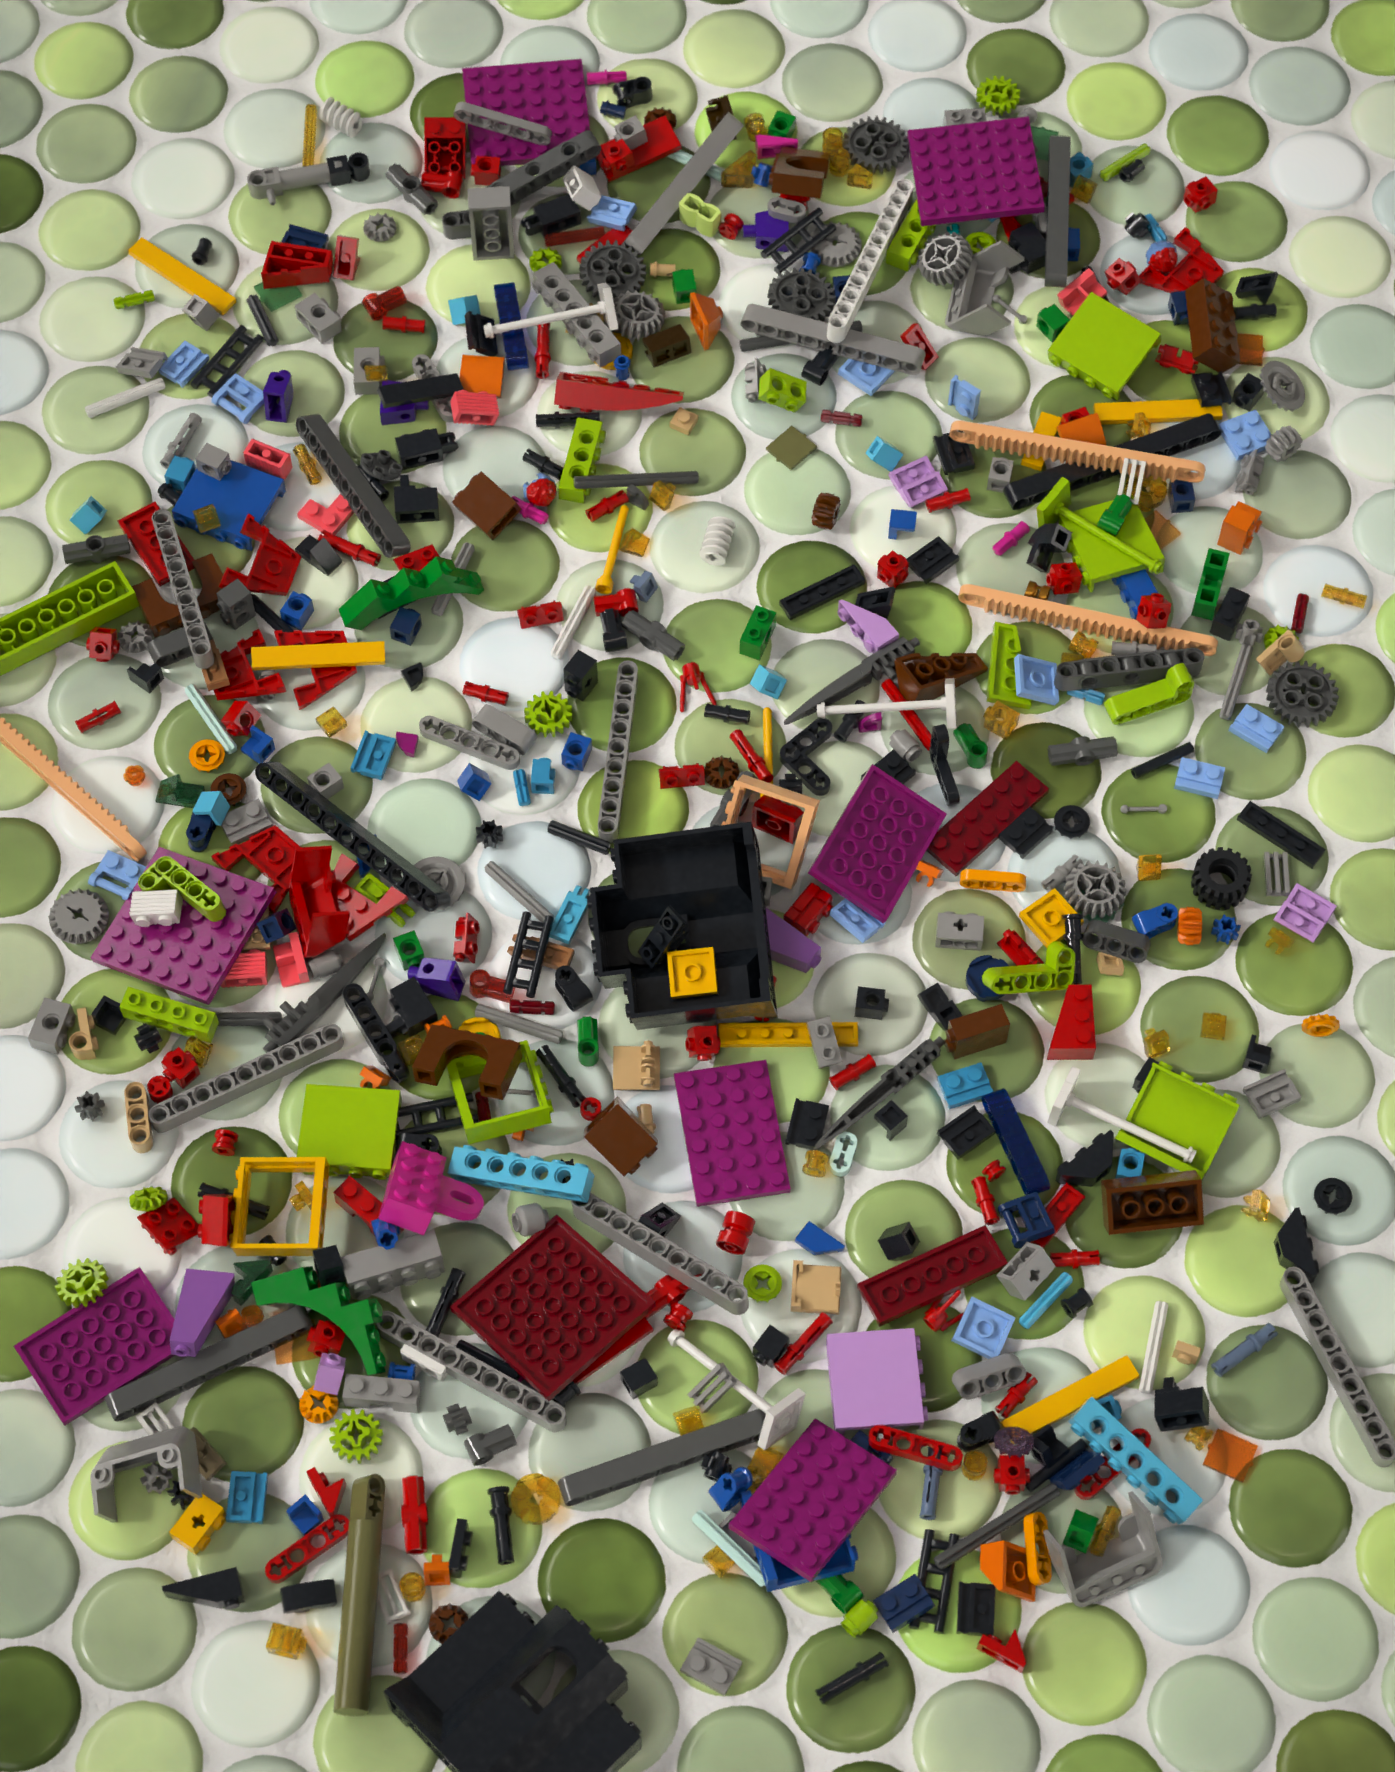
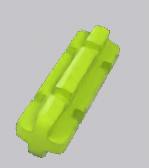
[113,290,155,309]

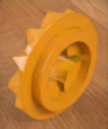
[189,739,225,773]
[1302,1014,1340,1037]
[299,1385,339,1424]

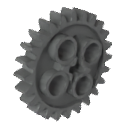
[842,116,908,174]
[579,240,646,299]
[767,267,835,322]
[1266,661,1339,728]

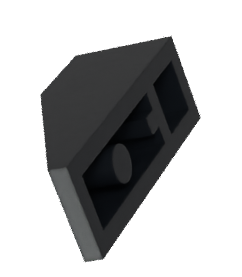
[162,1567,245,1610]

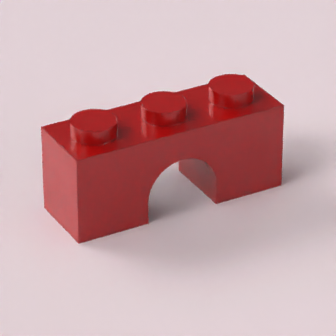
[333,1176,404,1236]

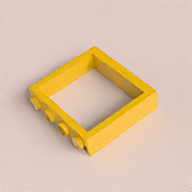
[229,1157,330,1256]

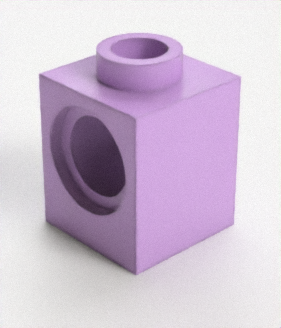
[313,1352,346,1395]

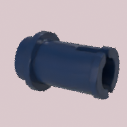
[600,100,626,119]

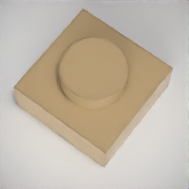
[670,407,698,435]
[1096,952,1125,976]
[1172,1340,1201,1365]

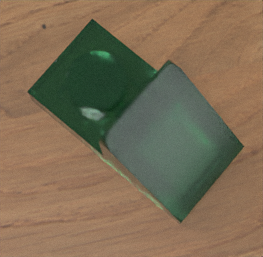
[155,774,205,809]
[231,1260,273,1306]

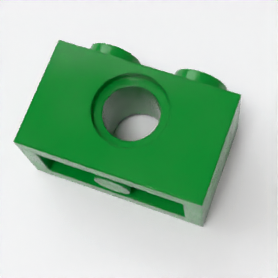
[739,605,777,661]

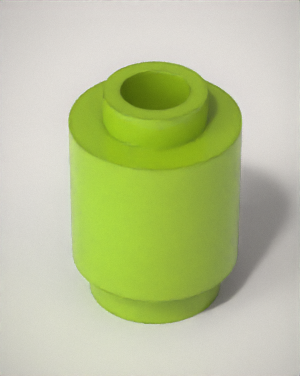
[841,1600,878,1638]

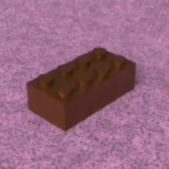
[1185,278,1240,373]
[1101,1170,1204,1235]

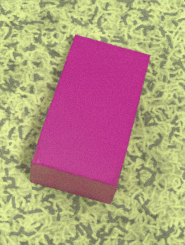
[755,135,798,159]

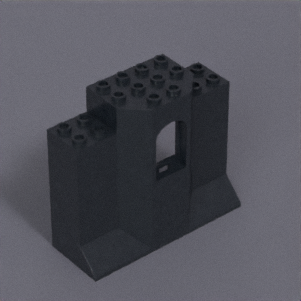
[587,822,778,1030]
[383,1590,641,1772]

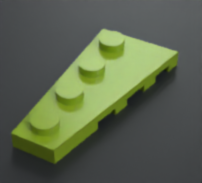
[986,622,1032,709]

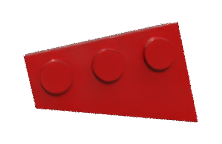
[261,241,334,289]
[1047,984,1096,1060]

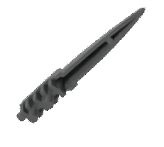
[784,637,920,725]
[263,933,386,1053]
[814,1036,945,1149]

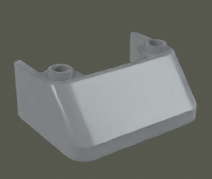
[945,240,1025,336]
[90,1426,203,1523]
[1043,1491,1163,1607]

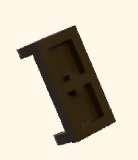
[706,95,737,140]
[642,324,691,368]

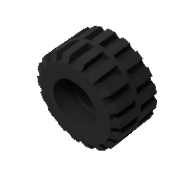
[1191,847,1252,910]

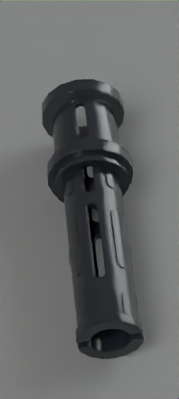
[1062,914,1084,985]
[487,1486,514,1565]

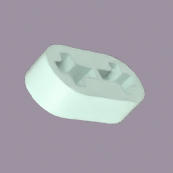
[829,1132,857,1177]

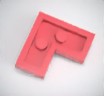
[297,494,354,535]

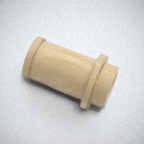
[650,261,675,278]
[637,1104,656,1134]

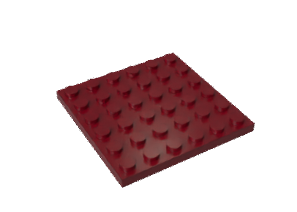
[450,1215,656,1401]

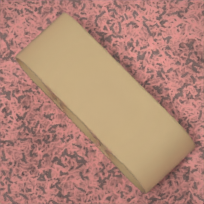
[124,1082,153,1153]

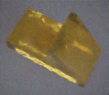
[721,150,756,188]

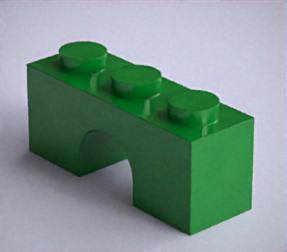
[1191,548,1230,620]

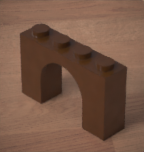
[769,147,830,199]
[131,553,223,638]
[412,1024,522,1100]

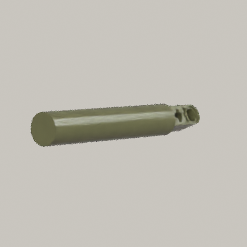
[334,1474,385,1716]

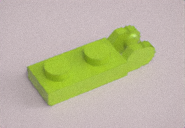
[354,873,416,928]

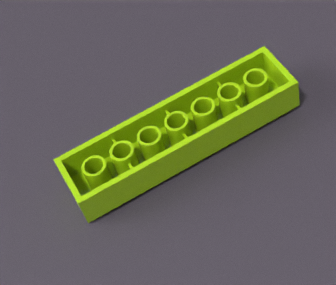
[0,561,139,676]

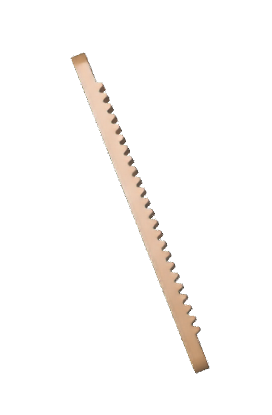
[949,421,1206,483]
[958,584,1218,656]
[0,717,147,862]

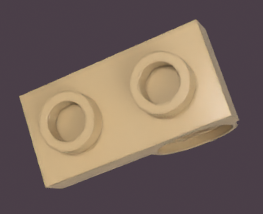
[1256,629,1305,675]
[69,1007,99,1060]

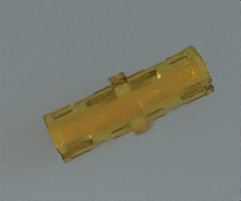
[293,444,322,485]
[1321,583,1367,609]
[1088,1506,1122,1557]

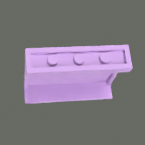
[826,1328,928,1435]

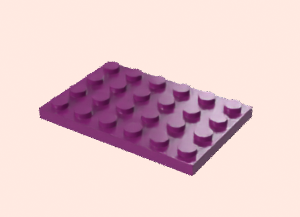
[808,764,947,923]
[674,1060,791,1207]
[14,1267,175,1426]
[729,1418,897,1583]

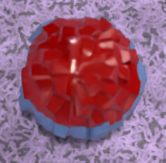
[1145,240,1178,274]
[523,472,556,507]

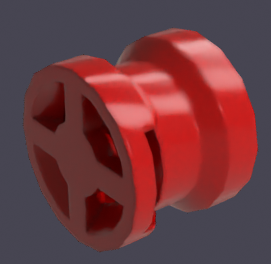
[718,213,744,240]
[147,1076,173,1104]
[212,1129,239,1156]
[663,1302,694,1332]

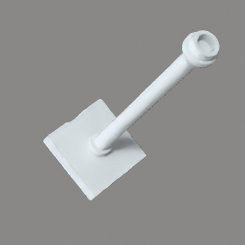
[483,283,619,339]
[817,678,957,729]
[1047,1066,1197,1164]
[668,1329,806,1451]

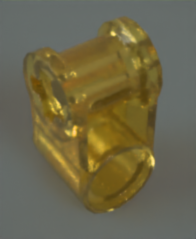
[747,1446,784,1493]

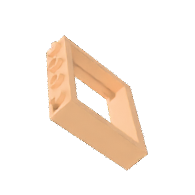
[722,774,820,889]

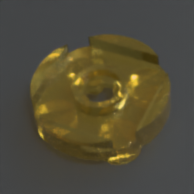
[1123,473,1167,512]
[511,1473,561,1525]

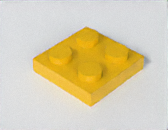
[1019,888,1084,948]
[667,947,718,999]

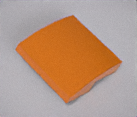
[460,355,505,398]
[1056,413,1107,463]

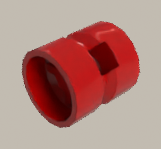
[716,1211,755,1255]

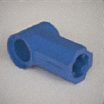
[371,1219,401,1250]

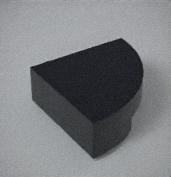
[401,662,423,691]

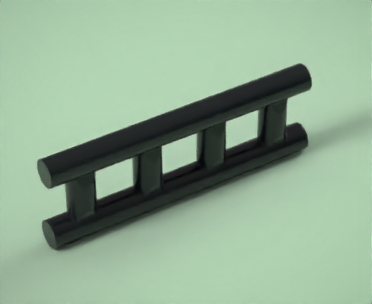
[761,207,836,274]
[190,325,264,398]
[503,911,554,998]
[395,1092,478,1140]
[909,1529,959,1634]

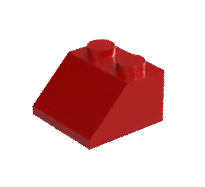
[752,795,804,844]
[198,1194,235,1246]

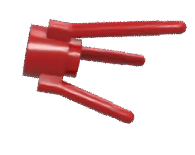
[680,662,717,712]
[923,1290,964,1332]

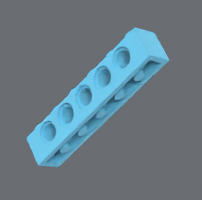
[447,1145,595,1203]
[1068,1397,1203,1525]

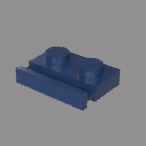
[281,224,329,249]
[1049,1450,1105,1490]
[873,1574,935,1633]

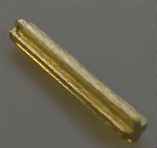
[302,104,317,167]

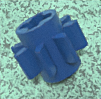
[750,162,772,187]
[1211,914,1241,945]

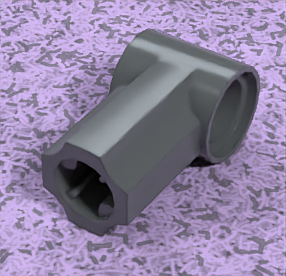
[464,1424,517,1466]

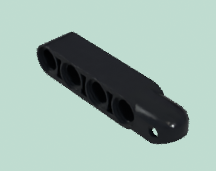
[343,983,410,1083]

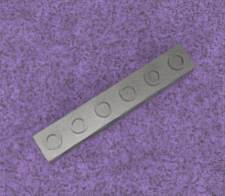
[532,262,621,368]

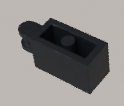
[521,194,581,238]
[395,428,458,470]

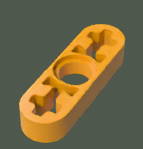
[960,869,1026,892]
[1024,1512,1052,1586]

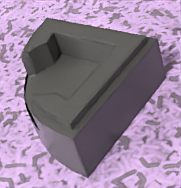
[627,484,649,510]

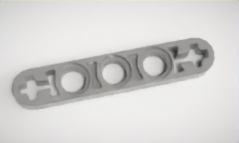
[454,102,552,145]
[419,716,520,770]

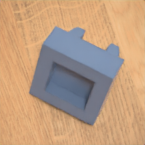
[630,571,658,603]

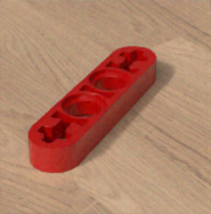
[868,1425,963,1471]
[1074,1428,1151,1500]
[265,1514,349,1584]

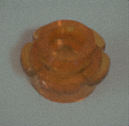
[123,765,146,786]
[240,1305,264,1327]

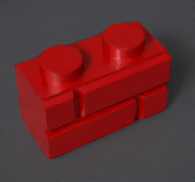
[783,882,834,937]

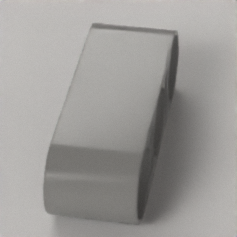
[472,704,537,755]
[952,1353,1026,1400]

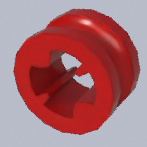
[580,1097,602,1121]
[982,1159,1006,1182]

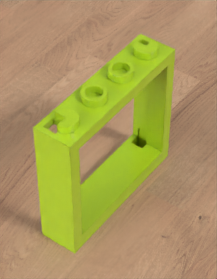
[447,1040,554,1145]

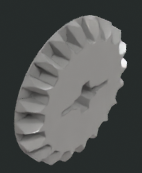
[809,221,862,267]
[1259,361,1305,411]
[410,856,465,912]
[48,888,109,944]

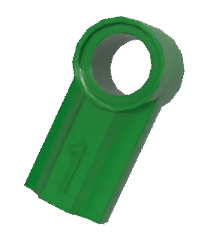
[1097,494,1133,536]
[953,723,988,769]
[577,1016,599,1067]
[816,1574,864,1614]

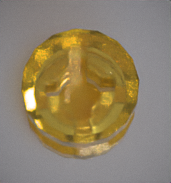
[802,1150,829,1177]
[1184,1426,1215,1452]
[400,1572,426,1602]

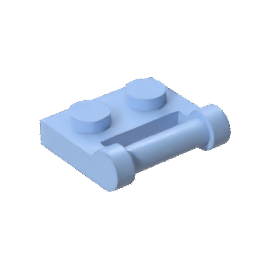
[211,373,264,424]
[88,850,146,901]

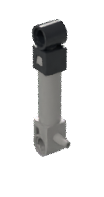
[247,152,370,205]

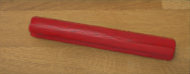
[881,679,931,750]

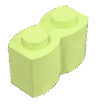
[679,193,721,237]

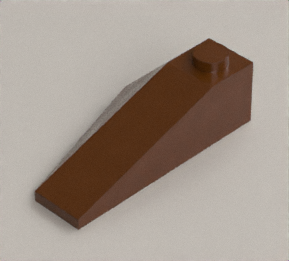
[894,653,988,701]

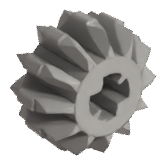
[1265,426,1303,462]

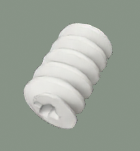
[318,97,363,138]
[700,516,735,566]

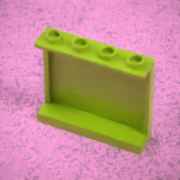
[1048,292,1161,401]
[1059,495,1165,593]
[1115,1061,1240,1181]
[297,1084,402,1180]

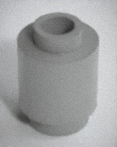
[889,729,922,762]
[307,949,343,979]

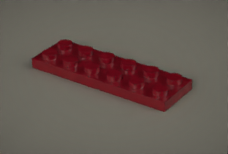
[926,761,1049,877]
[857,1225,1008,1327]

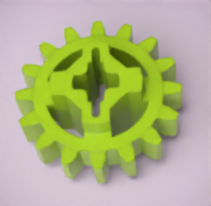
[976,75,1020,116]
[524,691,572,738]
[55,1258,109,1308]
[329,1409,383,1464]

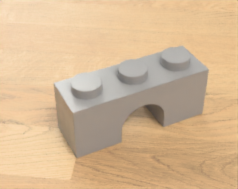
[343,1374,421,1413]

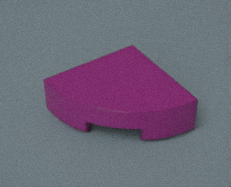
[858,712,882,733]
[396,732,419,758]

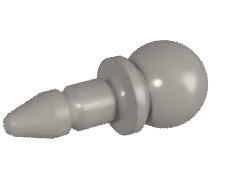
[1016,108,1037,124]

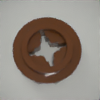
[644,107,676,129]
[704,755,740,789]
[210,773,246,806]
[429,1603,469,1644]

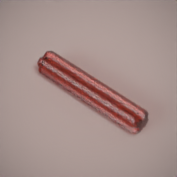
[544,226,605,247]

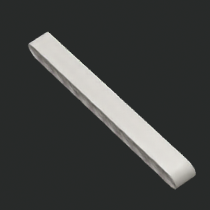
[826,179,914,343]

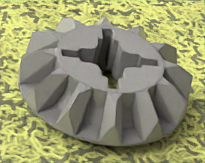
[363,212,396,242]
[117,620,153,653]

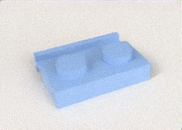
[587,195,637,231]
[159,341,209,388]
[948,375,981,420]
[1229,704,1285,753]
[1174,757,1225,799]
[829,898,886,943]

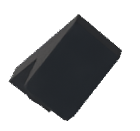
[1235,272,1278,305]
[295,534,342,576]
[855,586,896,619]
[638,1203,681,1238]

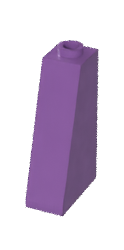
[766,908,822,973]
[170,1268,236,1357]

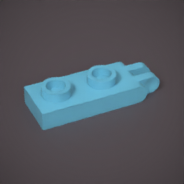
[550,885,590,945]

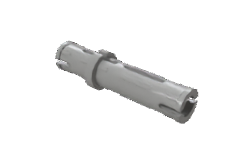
[160,413,202,469]

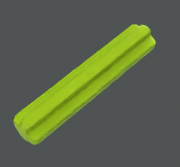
[1099,143,1151,181]

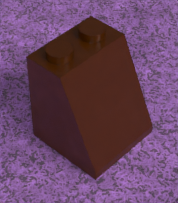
[584,1096,658,1176]

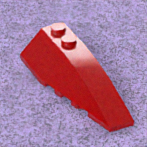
[554,372,684,412]

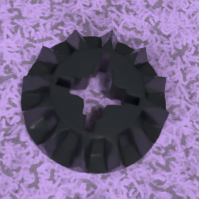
[1053,805,1090,840]
[1313,1178,1352,1215]

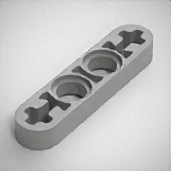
[412,354,454,422]

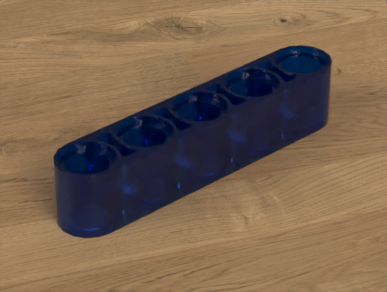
[494,282,529,371]
[981,1088,1050,1195]

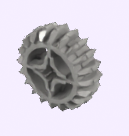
[918,231,973,286]
[613,290,665,341]
[1064,860,1126,920]

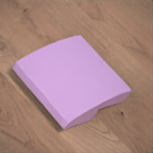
[888,455,948,508]
[1273,883,1337,943]

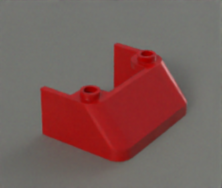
[289,846,350,958]

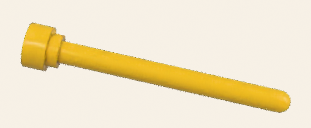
[595,505,629,595]
[760,707,773,798]

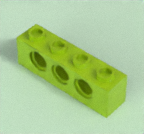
[886,199,936,272]
[558,417,606,504]
[119,987,219,1043]

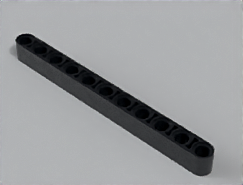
[1003,413,1222,510]
[255,761,450,912]

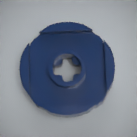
[965,955,1009,1002]

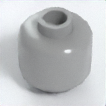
[512,1203,549,1237]

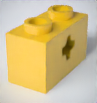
[169,1493,226,1555]

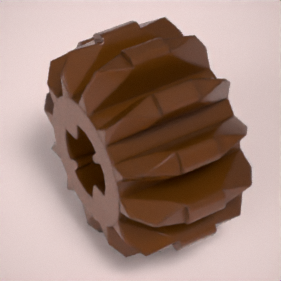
[811,493,841,530]

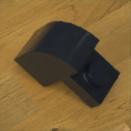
[1027,523,1072,572]

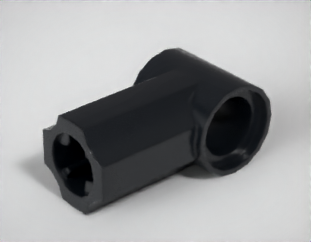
[801,345,839,386]
[600,608,628,653]

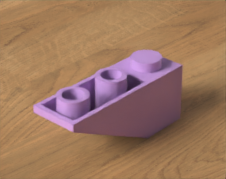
[837,599,899,654]

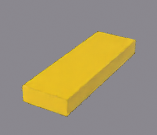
[1021,411,1062,471]

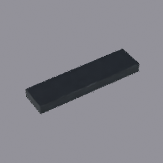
[377,373,464,408]
[779,564,865,621]
[1237,801,1326,869]

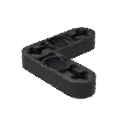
[780,718,832,796]
[929,724,960,806]

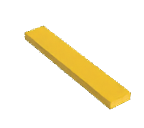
[128,237,236,316]
[1093,399,1223,425]
[251,641,385,671]
[718,1022,858,1047]
[1001,1355,1140,1445]

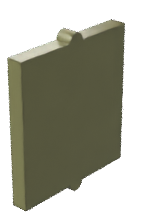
[766,426,817,470]

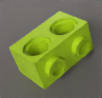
[758,368,807,412]

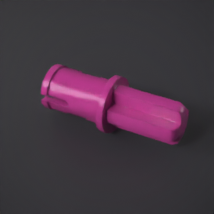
[587,69,627,86]
[512,496,549,524]
[992,521,1030,556]

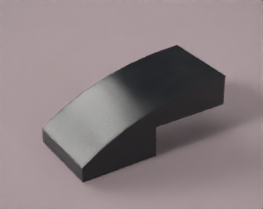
[917,982,963,1031]
[280,1579,337,1614]

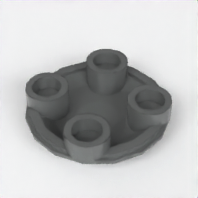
[360,450,403,480]

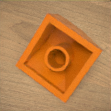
[690,292,723,351]
[980,1540,1035,1602]

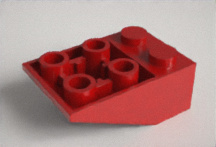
[424,117,467,179]

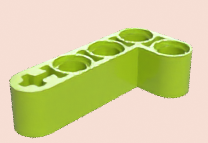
[1104,663,1194,725]
[138,856,226,922]
[982,941,1075,994]

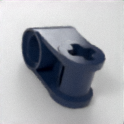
[186,812,217,852]

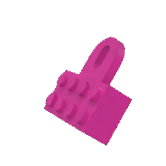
[378,1141,484,1235]

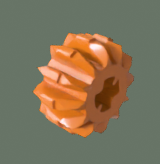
[1177,907,1202,945]

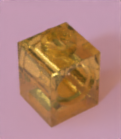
[983,700,1020,740]
[266,1623,307,1660]

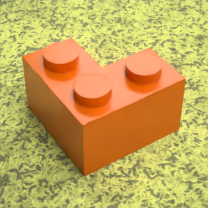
[1217,501,1262,555]

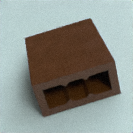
[452,471,522,541]
[944,1004,1010,1060]

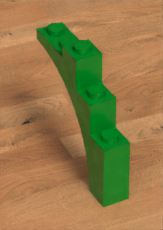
[339,556,484,630]
[251,1266,386,1376]

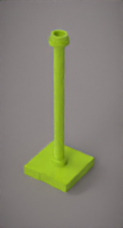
[1036,477,1164,575]

